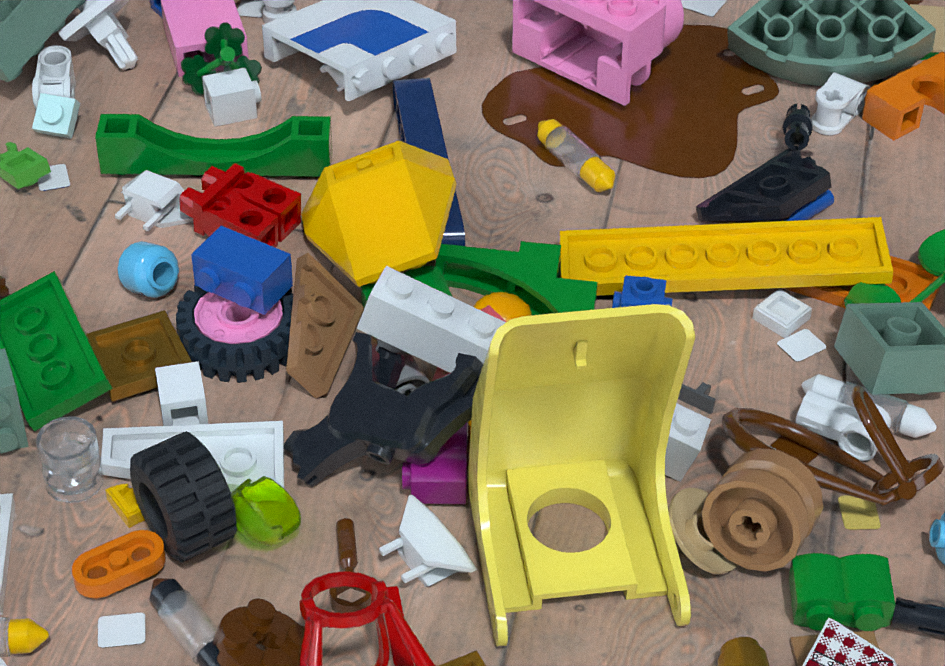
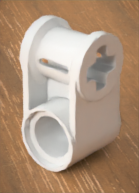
[32,45,76,110]
[811,72,870,135]

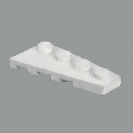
[101,421,285,503]

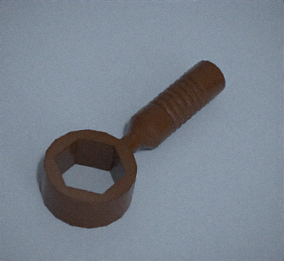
[329,518,371,613]

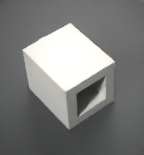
[202,68,261,127]
[155,361,208,426]

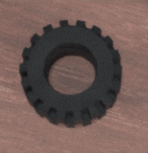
[130,431,237,562]

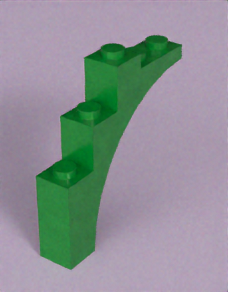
[436,241,598,315]

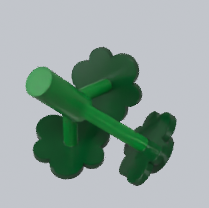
[181,22,262,95]

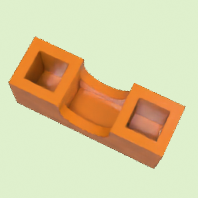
[862,52,945,141]

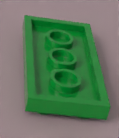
[0,271,113,431]

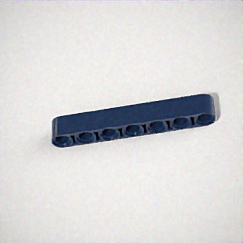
[392,78,466,246]

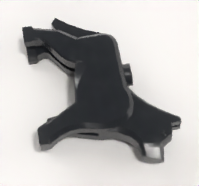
[284,332,483,488]

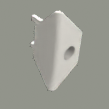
[115,170,193,231]
[379,495,477,587]

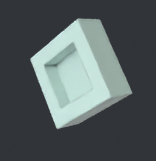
[32,93,80,139]

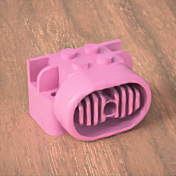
[512,0,684,106]

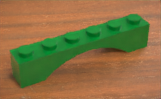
[95,114,333,177]

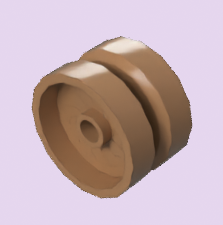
[702,448,823,572]

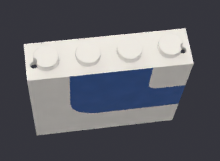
[262,0,456,101]

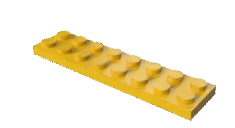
[560,217,893,296]

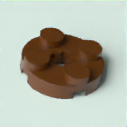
[213,598,305,666]

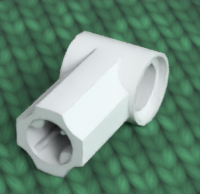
[796,390,891,461]

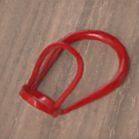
[299,571,436,666]

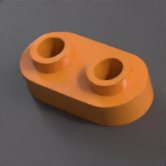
[72,530,166,598]

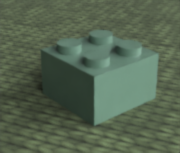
[834,302,945,396]

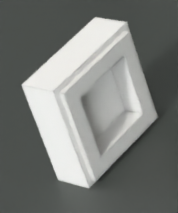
[752,289,812,338]

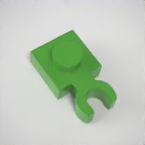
[0,142,51,189]

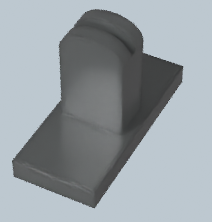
[678,382,716,414]

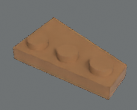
[286,253,364,399]

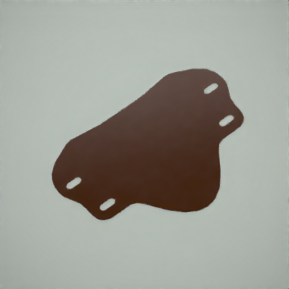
[482,25,779,178]

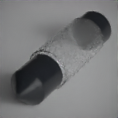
[150,578,220,666]

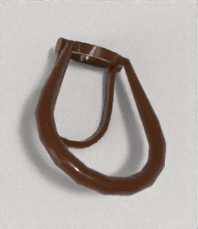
[722,385,944,506]

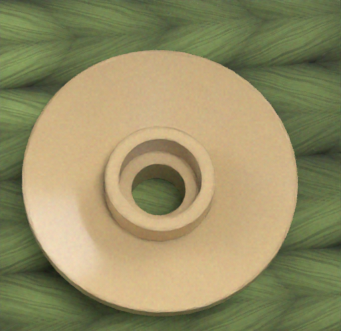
[668,487,738,574]

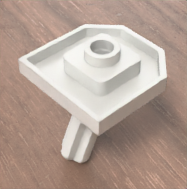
[58,0,138,70]

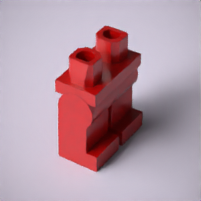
[179,163,301,248]

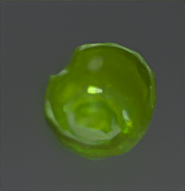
[231,476,301,546]

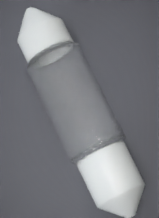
[802,374,937,438]

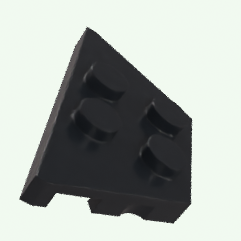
[696,146,832,221]

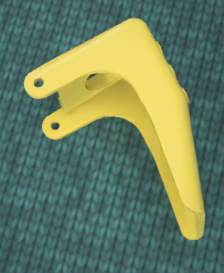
[468,304,695,647]

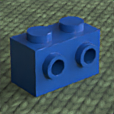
[191,226,293,315]

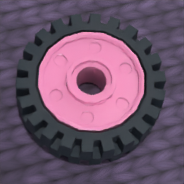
[176,285,293,383]

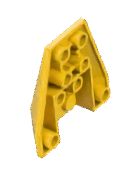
[301,140,457,287]

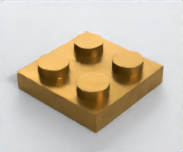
[87,310,192,402]

